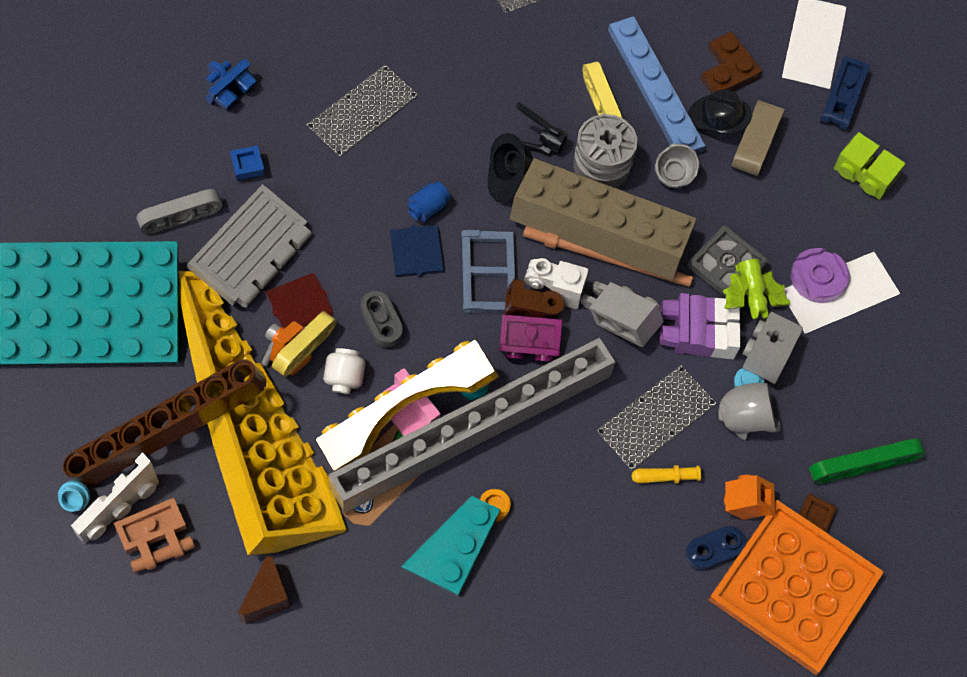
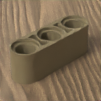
[731,99,785,176]

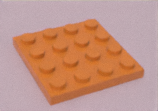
[708,500,884,675]

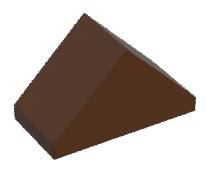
[238,555,290,624]

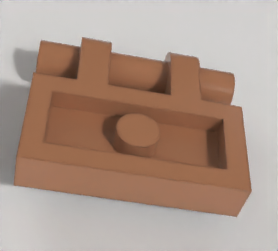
[114,498,195,573]

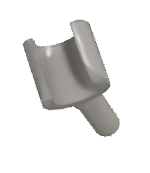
[261,324,281,368]

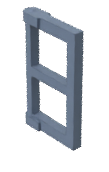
[461,230,515,313]

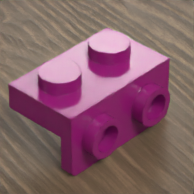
[499,314,562,361]

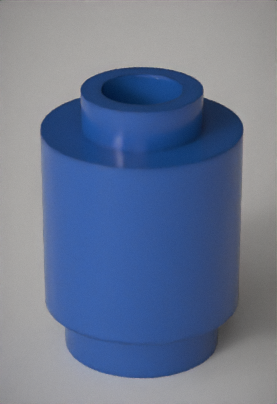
[407,181,451,222]

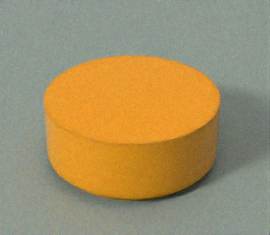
[480,489,511,522]

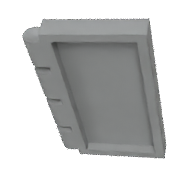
[187,184,312,308]

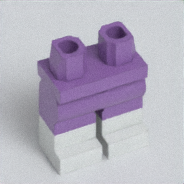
[660,293,740,360]

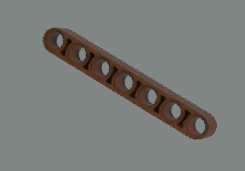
[63,359,267,487]

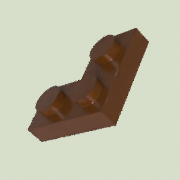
[700,31,762,93]

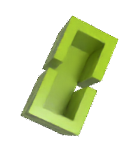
[833,132,906,200]

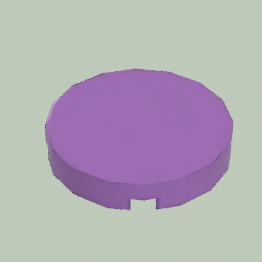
[790,248,850,303]

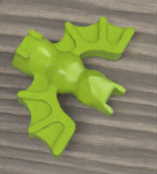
[723,259,791,319]

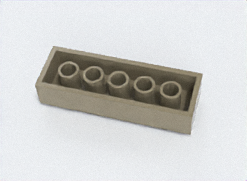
[509,158,697,281]

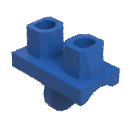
[205,58,256,110]

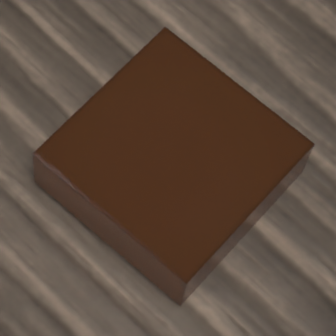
[799,493,837,532]

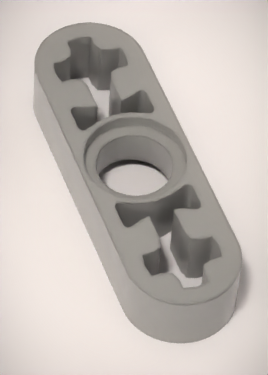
[136,189,223,234]

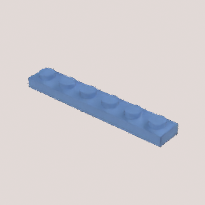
[608,16,705,154]

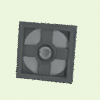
[686,225,769,298]

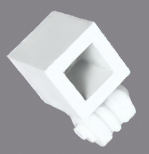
[524,258,589,309]

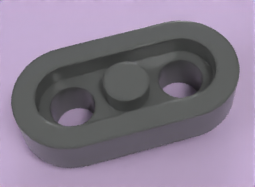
[361,291,403,347]

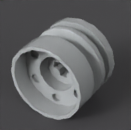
[573,114,638,188]

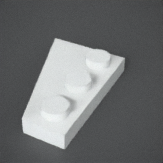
[71,453,159,544]

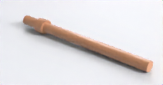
[523,226,693,288]

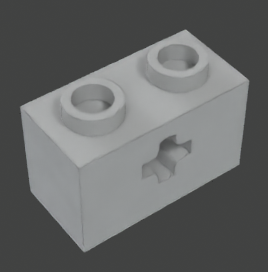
[742,312,803,384]

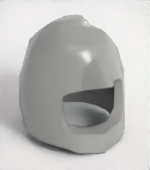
[718,383,781,441]

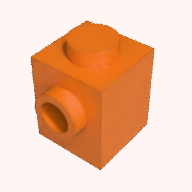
[724,475,775,520]

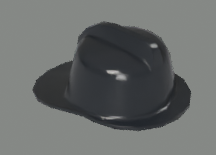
[688,89,752,134]
[488,133,533,203]

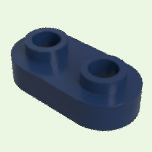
[685,526,746,571]

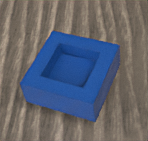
[230,145,265,181]

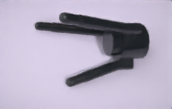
[516,102,568,156]

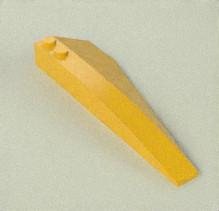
[179,271,346,555]

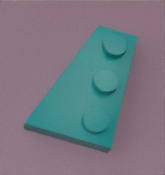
[401,496,500,596]

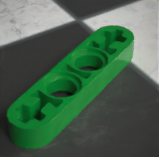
[808,438,926,484]

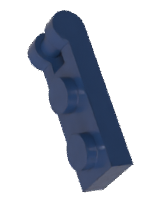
[820,56,870,130]

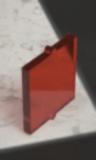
[266,273,333,328]

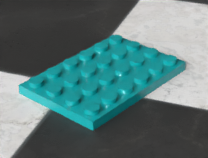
[0,241,179,365]

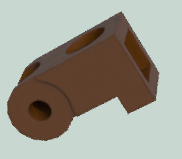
[504,279,564,319]

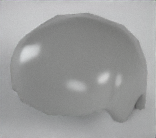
[655,144,700,189]

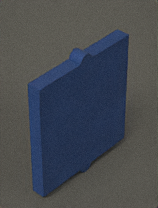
[390,225,444,278]

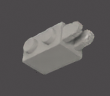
[580,281,664,348]

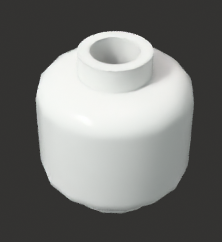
[323,348,366,394]

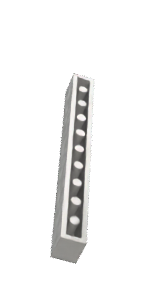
[328,338,615,513]

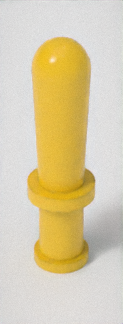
[631,465,701,484]

